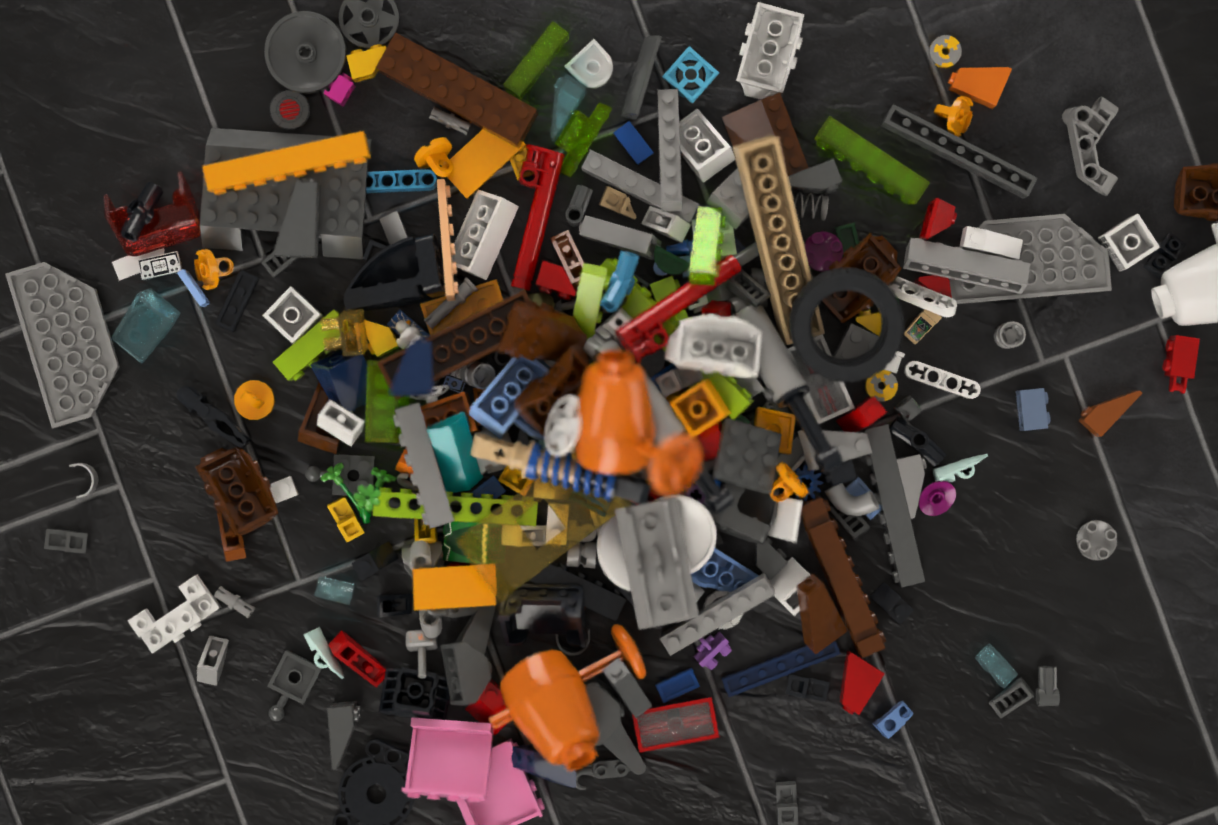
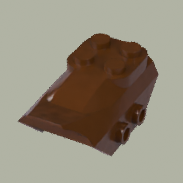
[1174,163,1218,221]
[821,233,902,323]
[498,300,587,362]
[515,342,589,436]
[195,446,278,536]

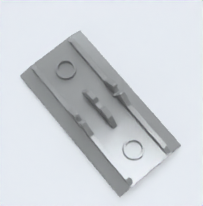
[615,497,699,629]

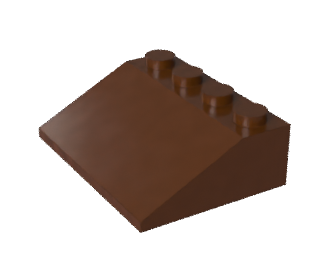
[722,93,808,177]

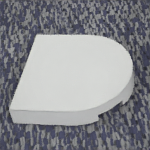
[565,39,613,88]

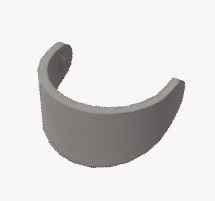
[69,463,98,499]

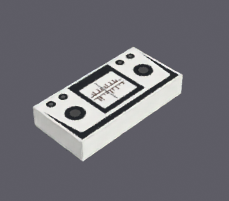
[137,251,182,280]

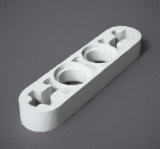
[888,276,957,317]
[904,361,981,399]

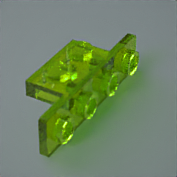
[555,103,612,177]

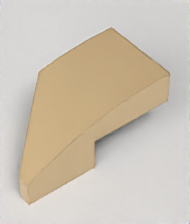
[599,186,637,220]

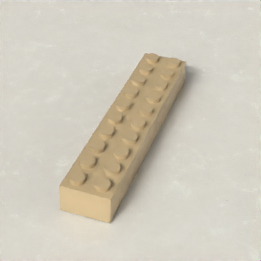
[733,135,825,345]

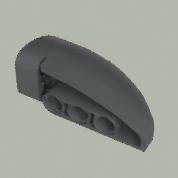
[710,469,779,545]

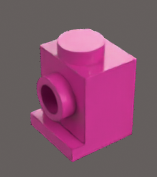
[323,73,356,107]

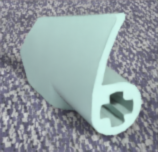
[932,454,988,482]
[304,627,344,679]

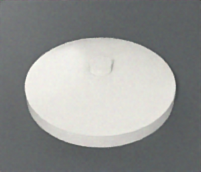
[653,495,716,573]
[597,515,631,591]

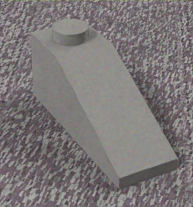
[896,454,927,519]

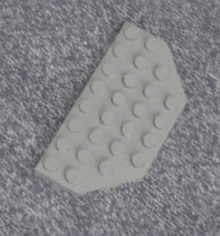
[949,214,1112,304]
[5,262,120,428]

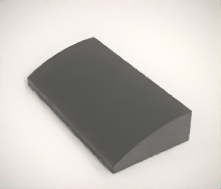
[621,35,662,121]

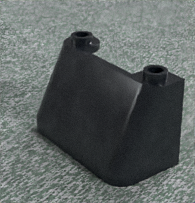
[499,584,587,647]

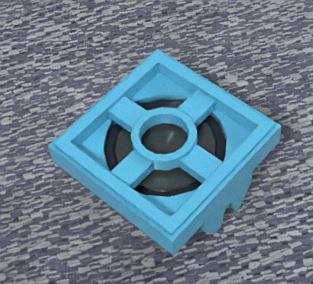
[662,46,719,104]

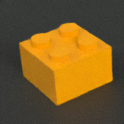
[670,379,731,437]

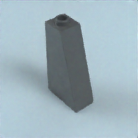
[274,178,320,258]

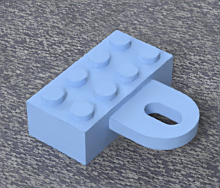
[468,356,549,440]

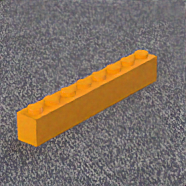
[203,131,371,195]

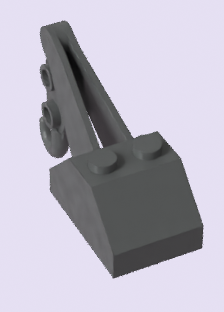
[426,599,497,705]
[576,676,646,790]

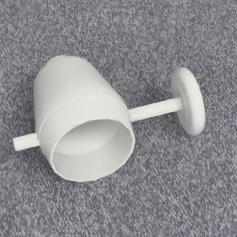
[1151,222,1218,326]

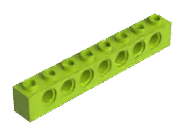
[373,487,538,526]

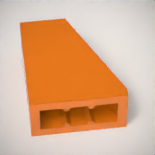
[948,67,1012,109]

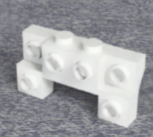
[128,574,221,653]

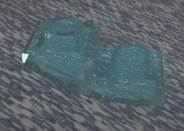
[975,643,1018,689]

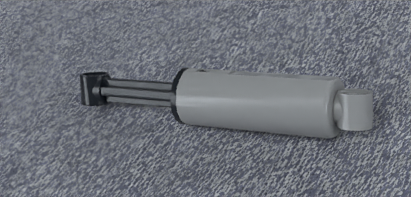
[727,296,843,473]
[594,339,734,515]

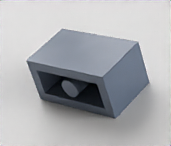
[1016,388,1051,431]

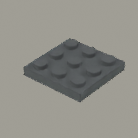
[713,418,782,494]

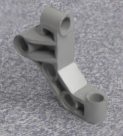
[1062,96,1119,196]
[402,541,445,638]

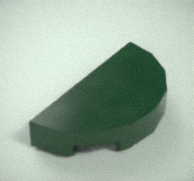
[654,245,692,275]

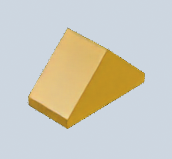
[414,519,438,543]

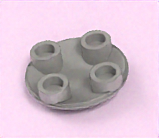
[1076,520,1117,560]

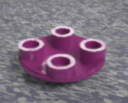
[804,232,843,272]

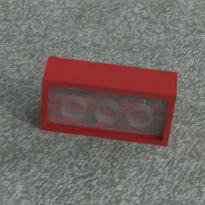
[632,697,719,753]

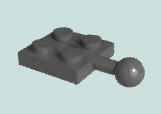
[305,454,375,496]
[267,650,322,721]

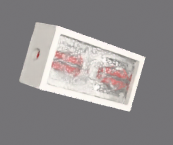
[788,334,855,424]

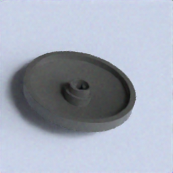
[264,11,346,93]

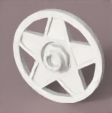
[544,395,581,456]

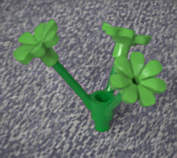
[320,462,397,524]

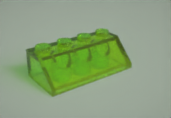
[365,360,410,443]

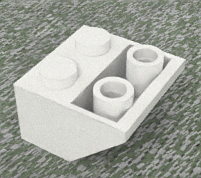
[769,557,810,616]

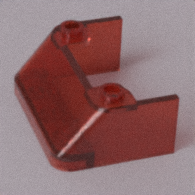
[103,171,201,257]

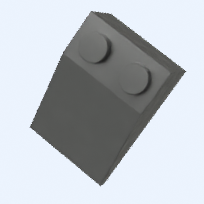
[788,159,843,195]
[327,701,361,770]

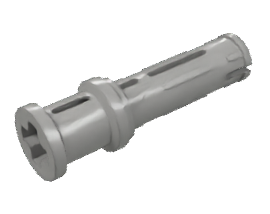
[424,277,478,329]

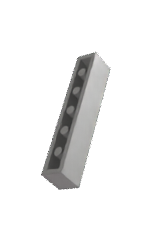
[658,89,682,212]
[581,150,699,224]
[903,238,1030,294]
[392,403,454,528]
[660,573,775,656]

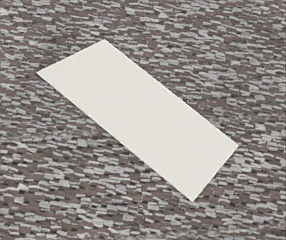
[112,242,164,281]

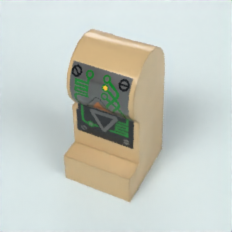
[904,309,942,345]

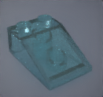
[551,74,587,144]
[111,288,181,364]

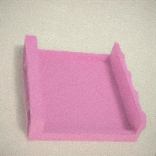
[402,717,494,803]
[457,738,545,825]

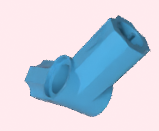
[601,251,639,312]

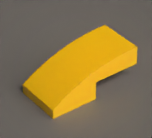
[327,496,365,542]

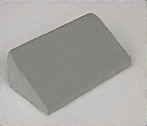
[380,211,408,245]

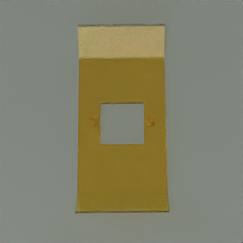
[456,452,633,603]

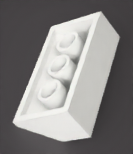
[452,190,519,280]

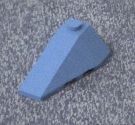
[691,548,759,592]

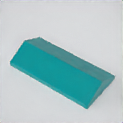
[427,412,483,493]

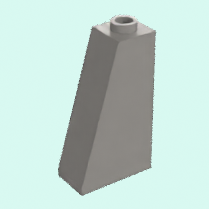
[579,215,662,261]

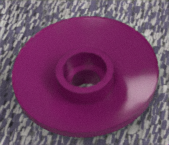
[918,480,956,516]

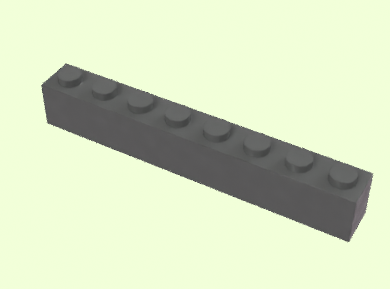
[881,104,1037,199]
[862,424,925,587]

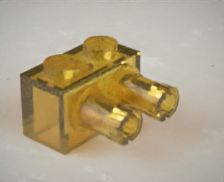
[320,309,368,356]

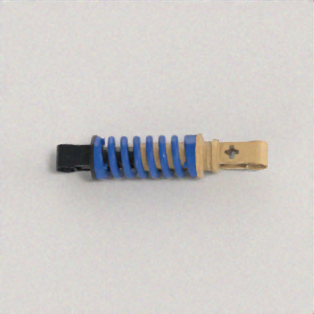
[470,433,652,504]

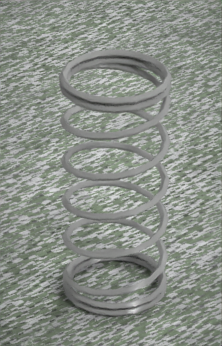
[791,191,829,221]

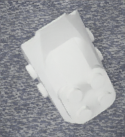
[736,2,804,100]
[665,314,762,378]

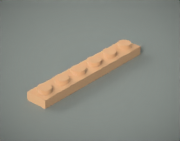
[437,179,459,301]

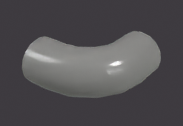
[825,483,879,516]

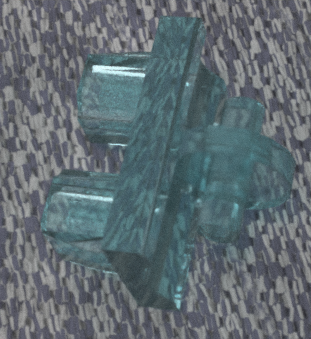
[314,576,355,605]

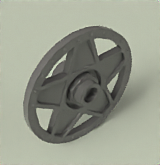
[339,0,399,49]

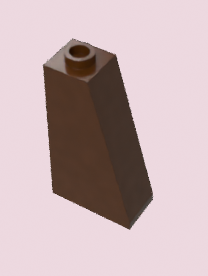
[796,574,848,655]

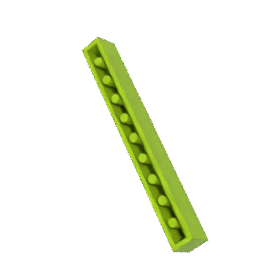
[600,258,754,420]

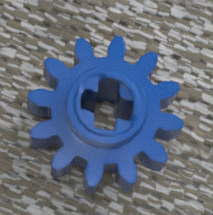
[795,465,823,501]

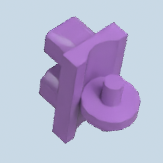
[693,631,732,670]

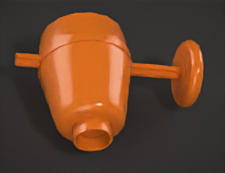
[573,350,702,495]
[489,624,646,771]

